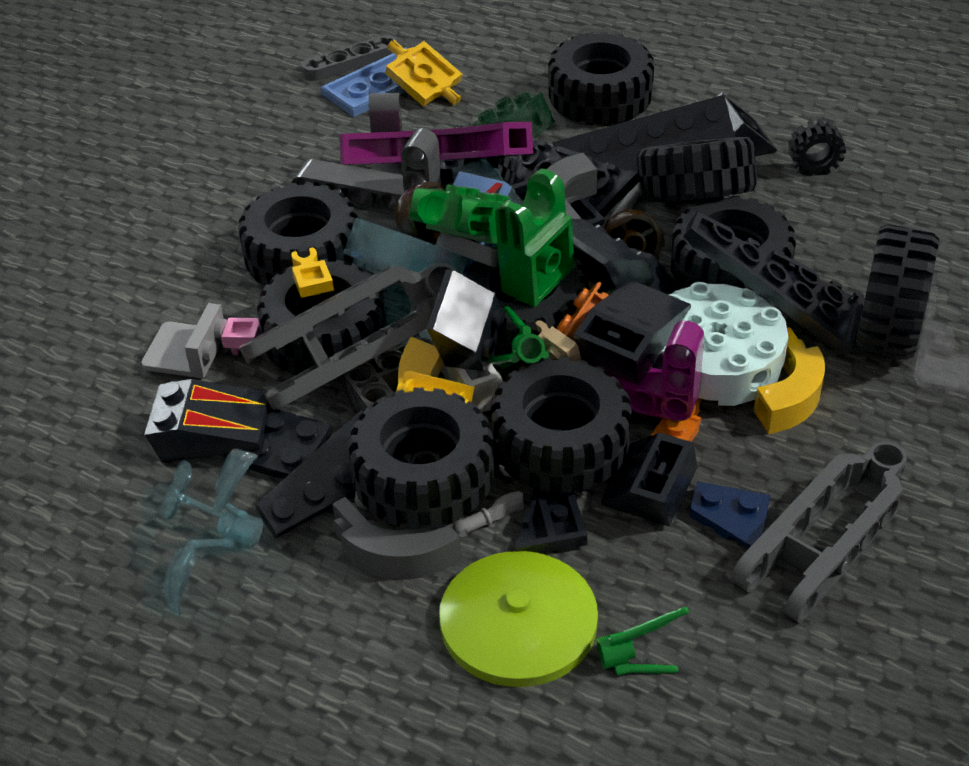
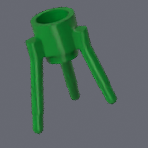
[487,306,549,364]
[596,607,689,676]

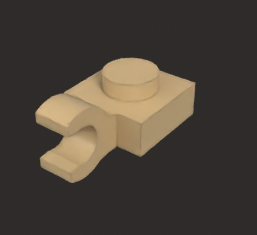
[535,320,581,362]

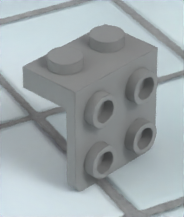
[142,303,227,379]

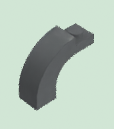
[546,153,597,219]
[332,497,461,580]

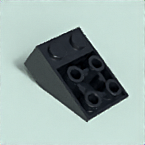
[574,279,691,385]

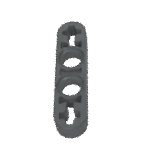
[302,35,397,81]

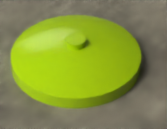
[439,551,598,687]

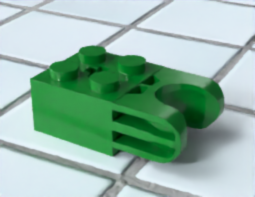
[495,169,574,307]
[409,184,510,243]

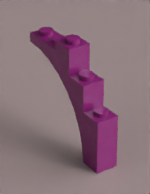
[339,122,533,165]

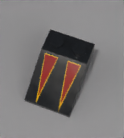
[144,379,270,463]

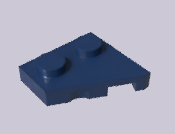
[690,481,770,549]

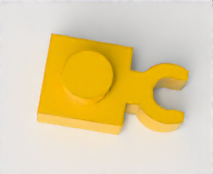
[292,247,334,298]

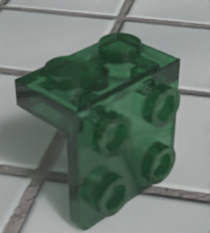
[472,91,555,139]

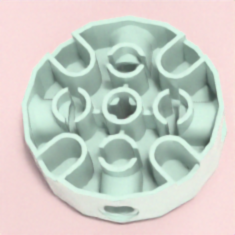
[652,282,789,406]

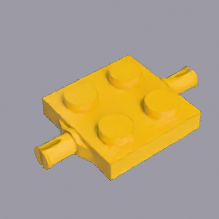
[385,40,463,107]

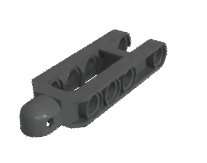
[239,263,457,410]
[731,442,907,623]

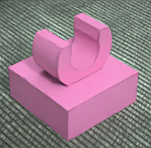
[221,318,261,355]

